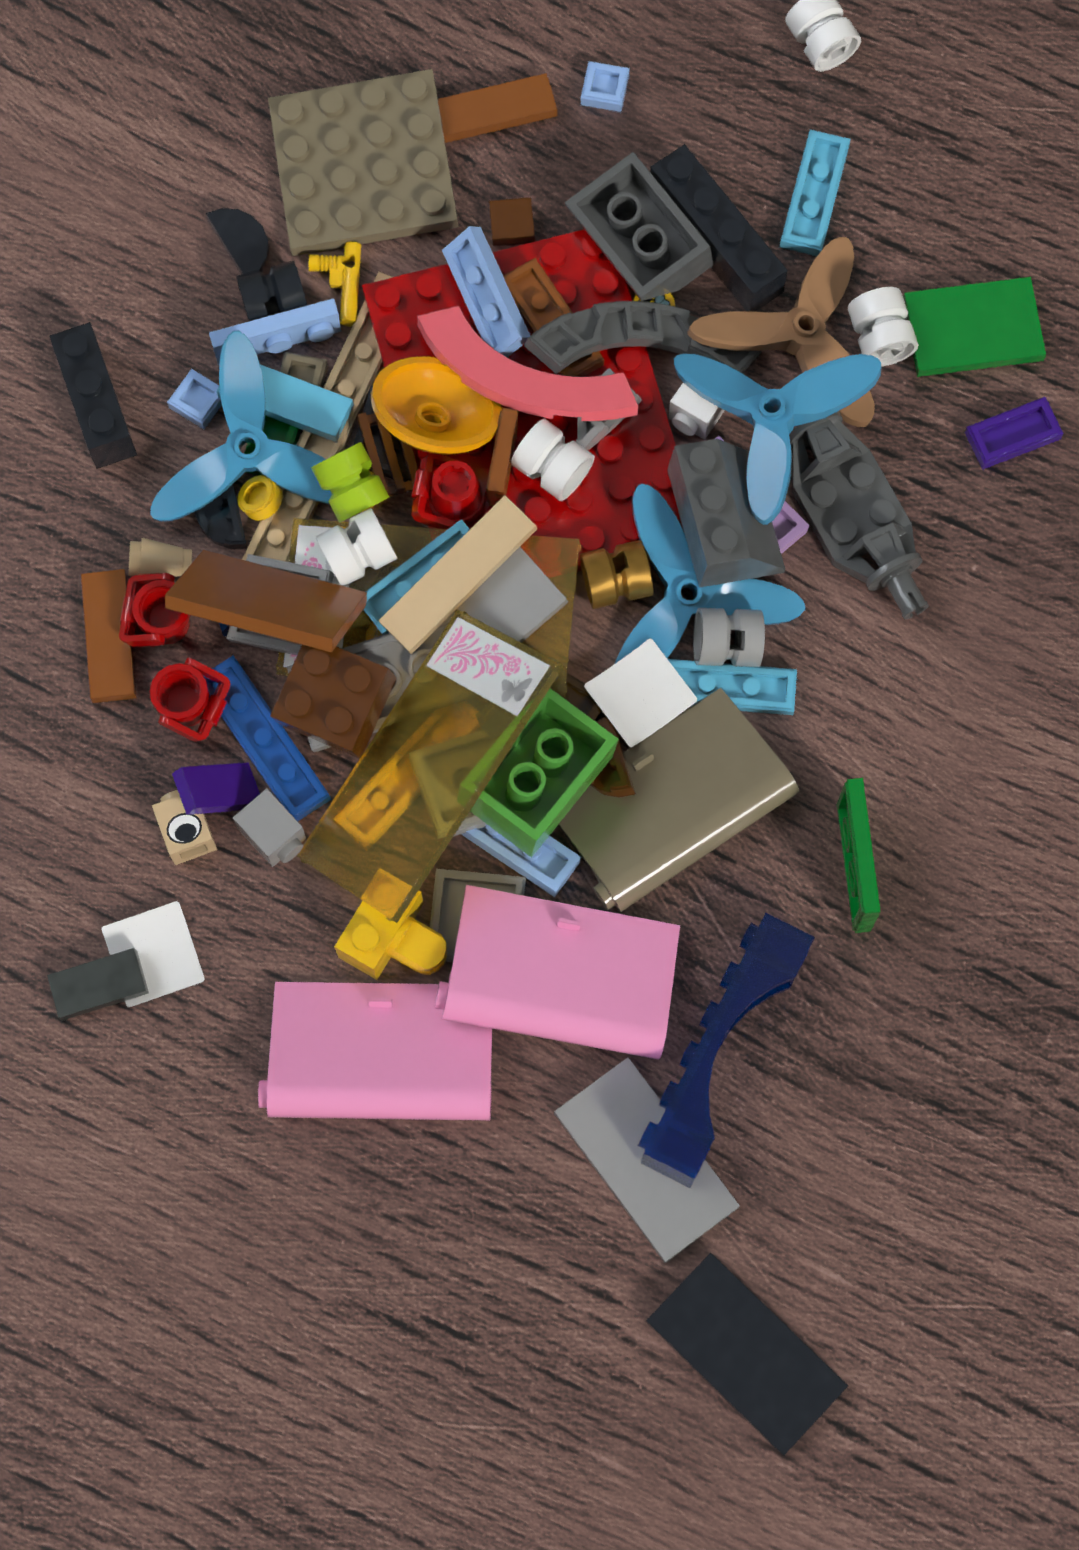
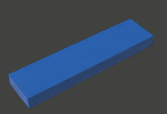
[203,655,331,822]

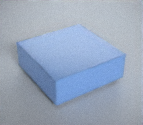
[581,61,630,112]
[167,369,222,429]

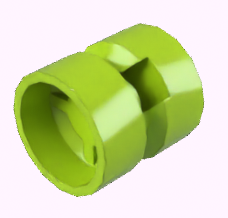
[311,442,389,523]

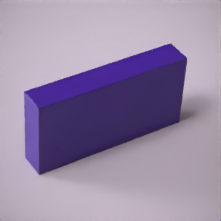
[965,397,1064,470]
[172,762,260,815]

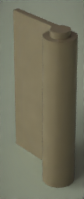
[558,688,799,912]

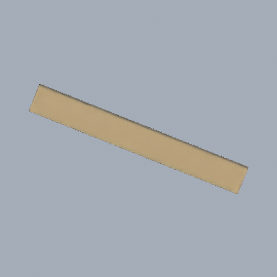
[242,272,392,563]

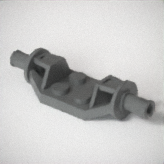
[789,411,929,620]

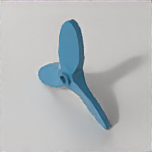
[150,330,332,522]
[674,354,882,525]
[614,484,805,664]

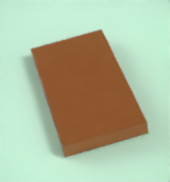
[165,550,367,652]

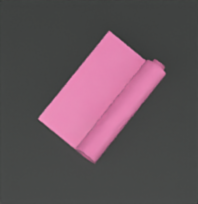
[435,885,680,1060]
[258,982,492,1120]

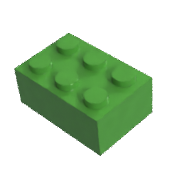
[459,688,619,858]

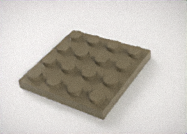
[268,69,459,256]

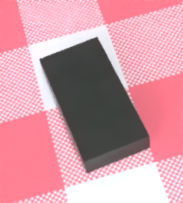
[47,948,149,1021]

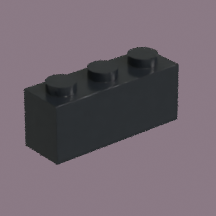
[49,322,137,469]

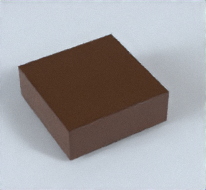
[489,197,535,246]

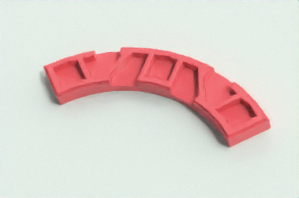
[418,306,638,421]

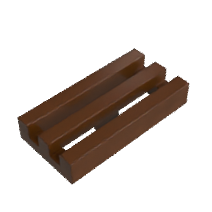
[357,412,418,497]

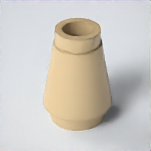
[128,537,192,577]

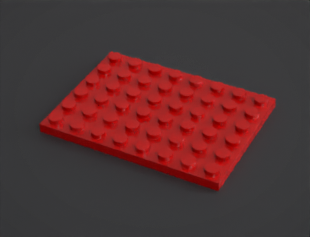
[362,229,684,579]

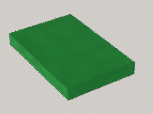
[903,277,1046,377]
[836,778,881,933]

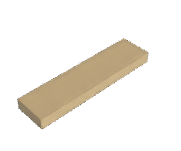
[378,495,537,654]

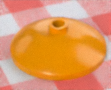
[371,357,502,454]

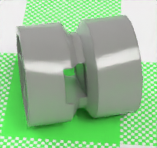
[693,608,765,667]

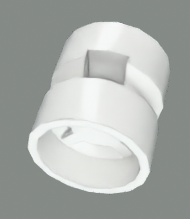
[785,0,861,71]
[848,287,919,367]
[511,419,595,501]
[316,508,398,586]

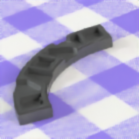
[524,301,762,374]

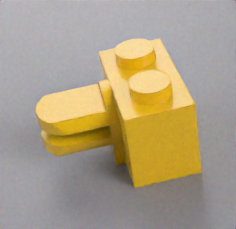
[334,869,447,980]

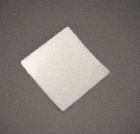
[584,639,697,747]
[102,901,205,1007]

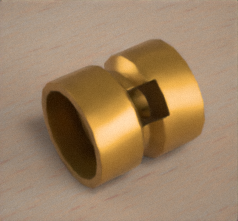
[580,540,653,609]

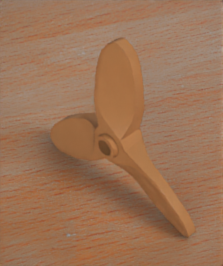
[687,237,874,427]

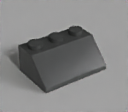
[565,152,713,301]
[667,439,785,588]

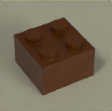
[270,645,397,759]

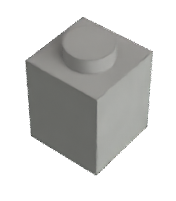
[233,789,306,867]

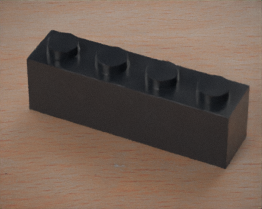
[650,144,788,312]

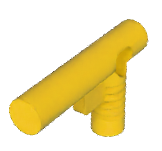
[309,242,361,327]

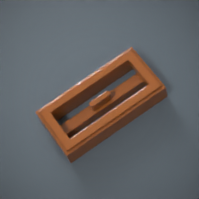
[486,408,519,506]

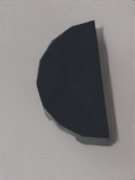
[206,208,270,275]
[195,484,248,549]

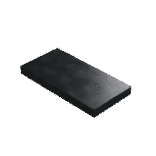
[645,1252,848,1456]

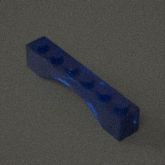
[638,913,815,1188]

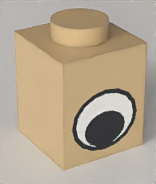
[152,790,218,865]

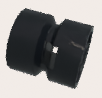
[236,260,307,321]

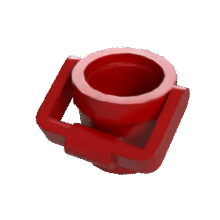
[411,453,485,531]
[119,573,191,647]
[149,658,231,742]

